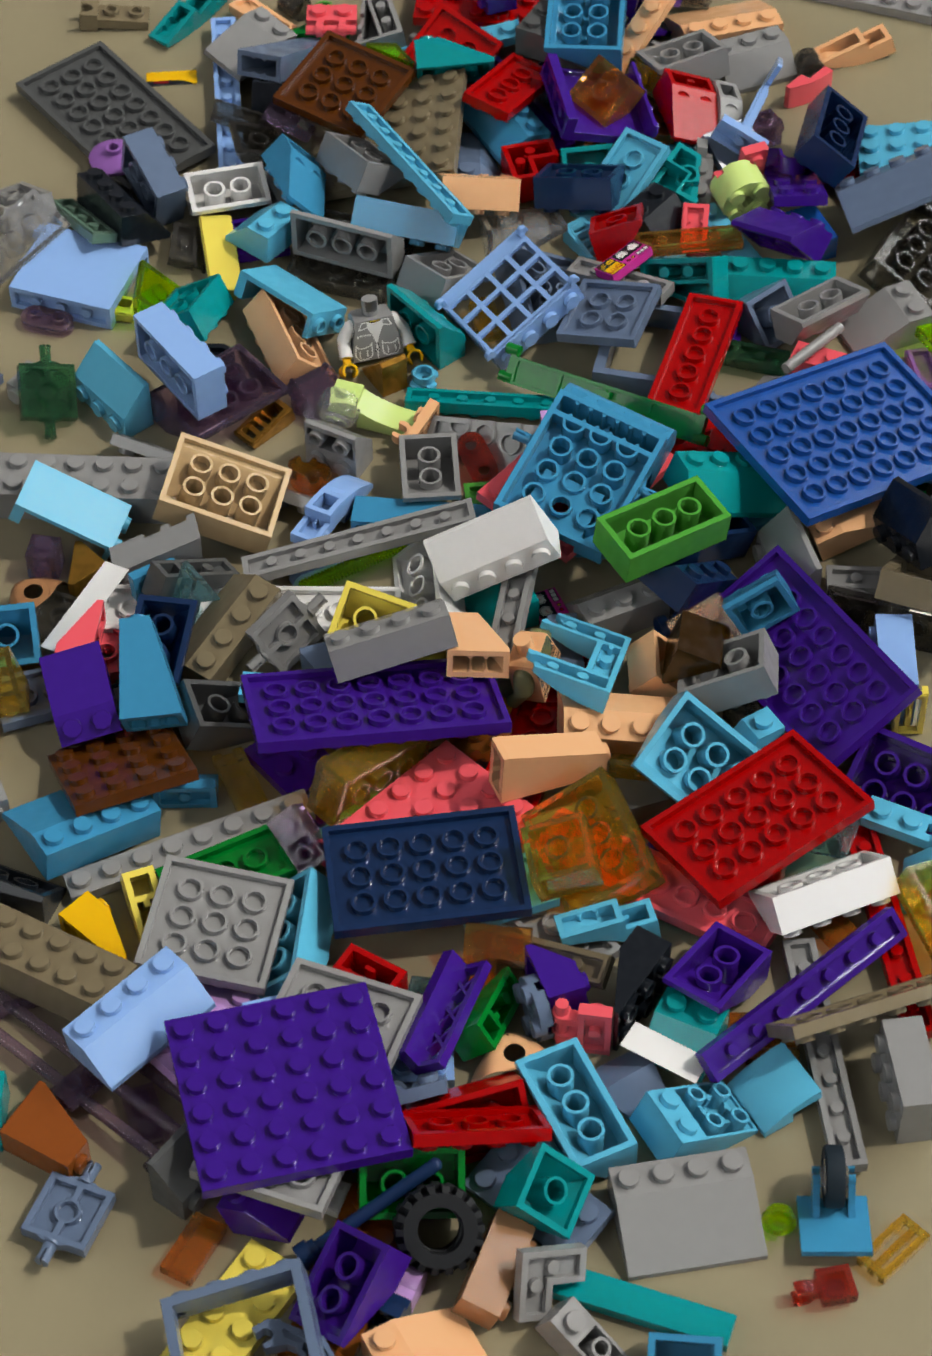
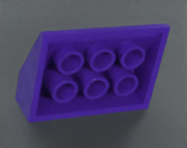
[846,728,932,835]

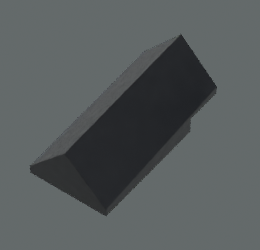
[0,864,67,924]

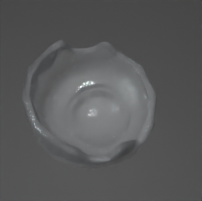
[317,387,361,429]

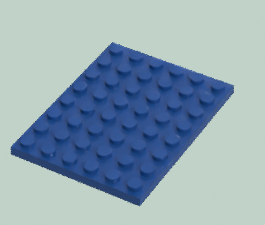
[703,341,932,527]

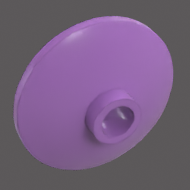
[89,139,124,176]

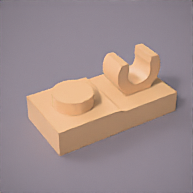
[391,398,440,445]

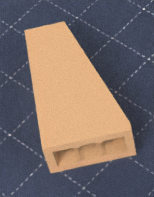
[489,731,611,803]

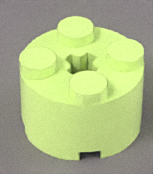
[710,160,770,222]

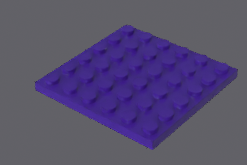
[164,982,413,1200]

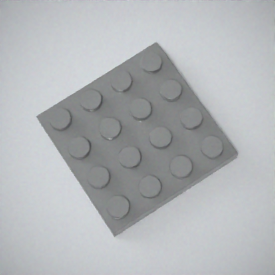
[134,854,295,996]

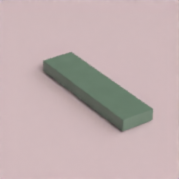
[54,198,118,244]

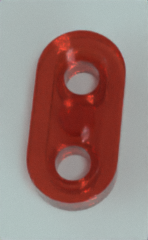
[457,432,499,482]

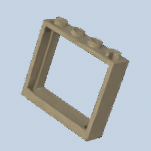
[874,555,932,613]

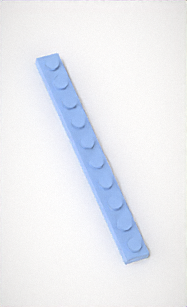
[211,16,245,168]

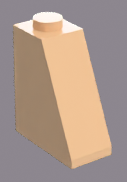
[446,612,510,678]

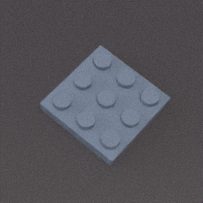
[556,278,662,348]

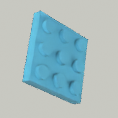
[858,120,932,176]

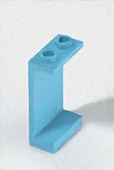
[233,264,347,339]
[8,460,132,561]

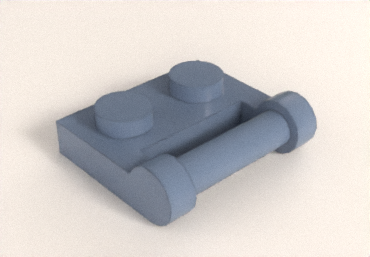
[394,1071,449,1105]

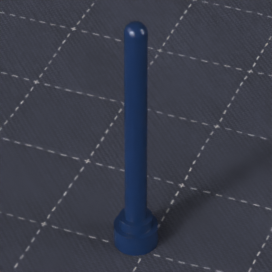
[292,1158,442,1271]

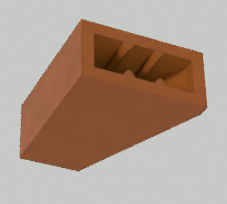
[0,1080,91,1176]

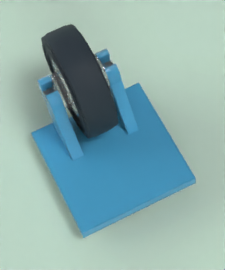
[796,1144,873,1256]

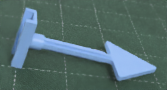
[710,56,783,155]

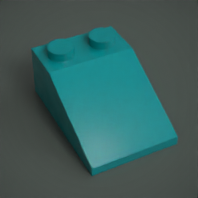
[414,36,495,84]

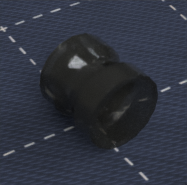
[277,0,312,22]
[794,47,825,78]

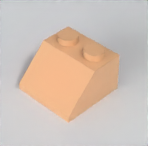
[627,629,677,697]

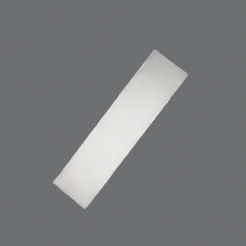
[41,561,129,652]

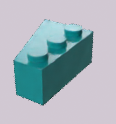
[640,255,729,302]

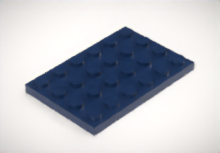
[321,805,532,939]

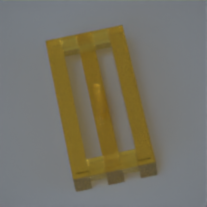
[856,1213,931,1285]

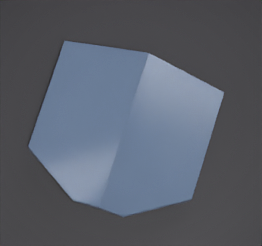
[596,1051,666,1121]

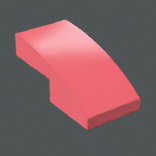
[784,66,833,109]

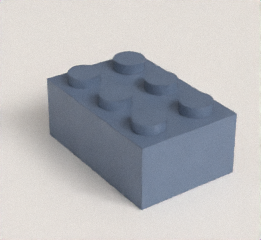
[121,127,188,226]

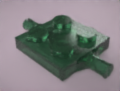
[17,344,78,440]

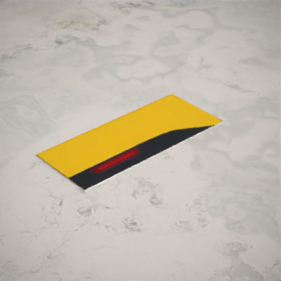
[146,70,197,86]

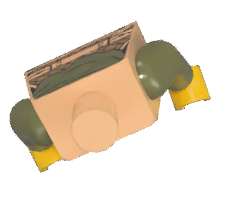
[502,628,561,715]

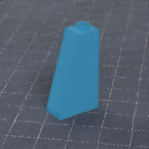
[119,614,188,732]

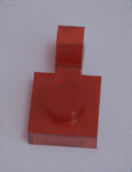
[790,1263,859,1308]

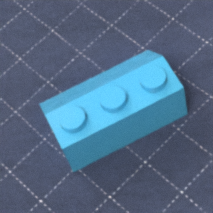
[74,339,154,437]

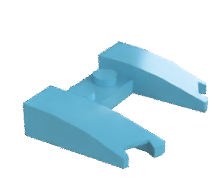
[526,613,632,714]

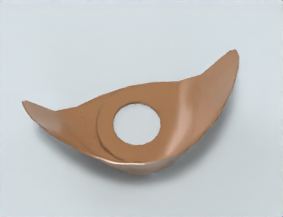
[8,578,68,608]

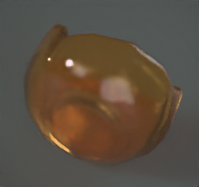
[287,456,332,495]

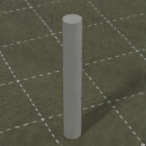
[781,322,845,374]

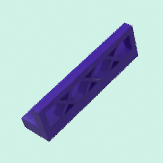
[398,949,492,1075]

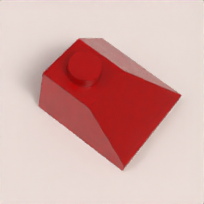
[589,203,644,262]

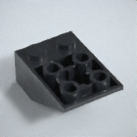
[612,925,673,1051]

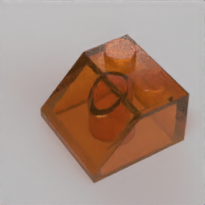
[570,54,646,127]

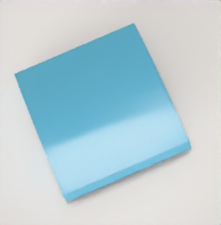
[727,1042,822,1138]

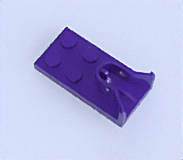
[763,148,828,207]

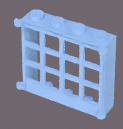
[434,225,585,370]

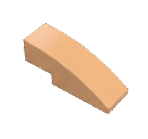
[812,23,896,68]

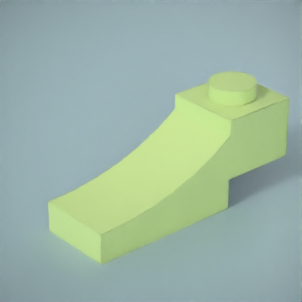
[328,378,416,436]

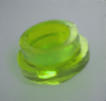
[761,1203,797,1236]

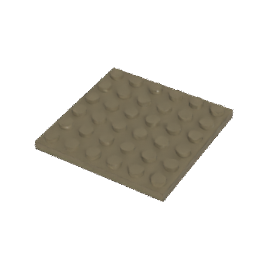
[310,68,468,202]

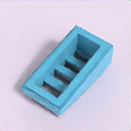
[563,216,597,261]

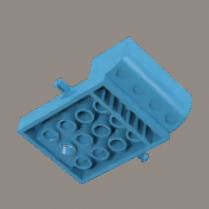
[493,382,677,564]

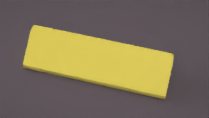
[198,215,240,300]

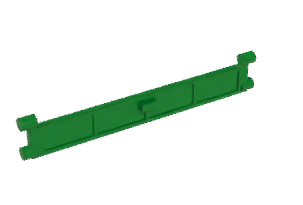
[497,342,710,447]

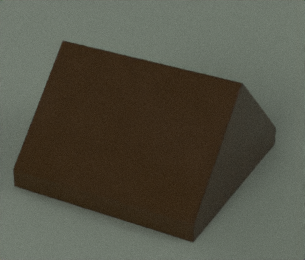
[661,610,726,684]

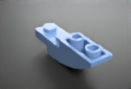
[290,474,373,543]

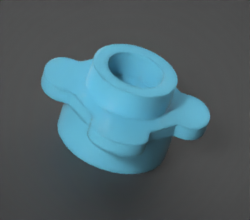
[409,364,438,389]

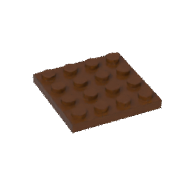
[273,30,416,139]
[47,727,200,817]

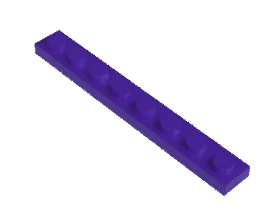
[695,907,908,1083]

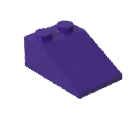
[39,640,125,748]
[662,921,773,1014]
[288,1219,412,1348]

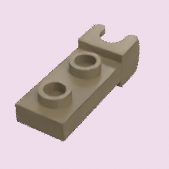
[80,0,150,32]

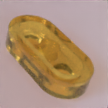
[468,297,503,342]

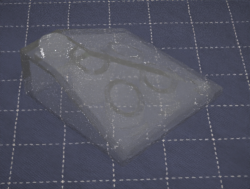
[478,207,568,256]

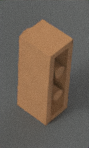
[451,1208,536,1330]

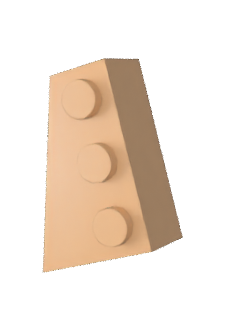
[437,173,521,216]

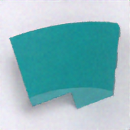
[649,142,702,204]

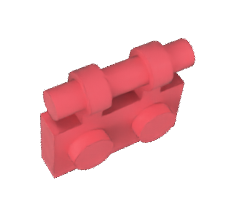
[305,4,358,38]
[551,998,613,1056]

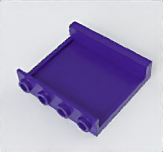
[540,53,659,144]

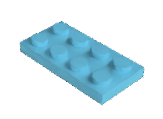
[570,127,671,222]

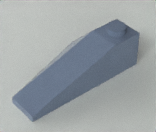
[457,132,502,176]

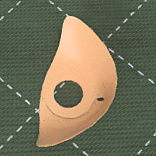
[471,1033,545,1082]

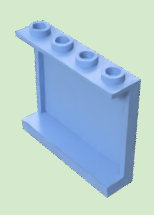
[8,224,150,330]

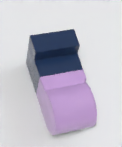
[371,1265,428,1326]

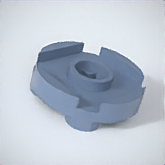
[512,973,554,1042]

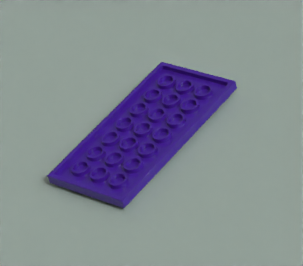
[697,545,922,767]
[240,658,512,754]

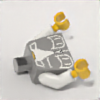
[337,294,424,379]

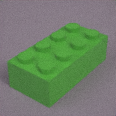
[593,475,732,583]

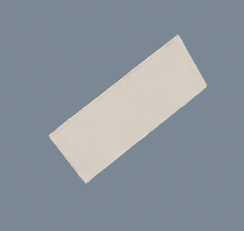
[620,1021,704,1083]

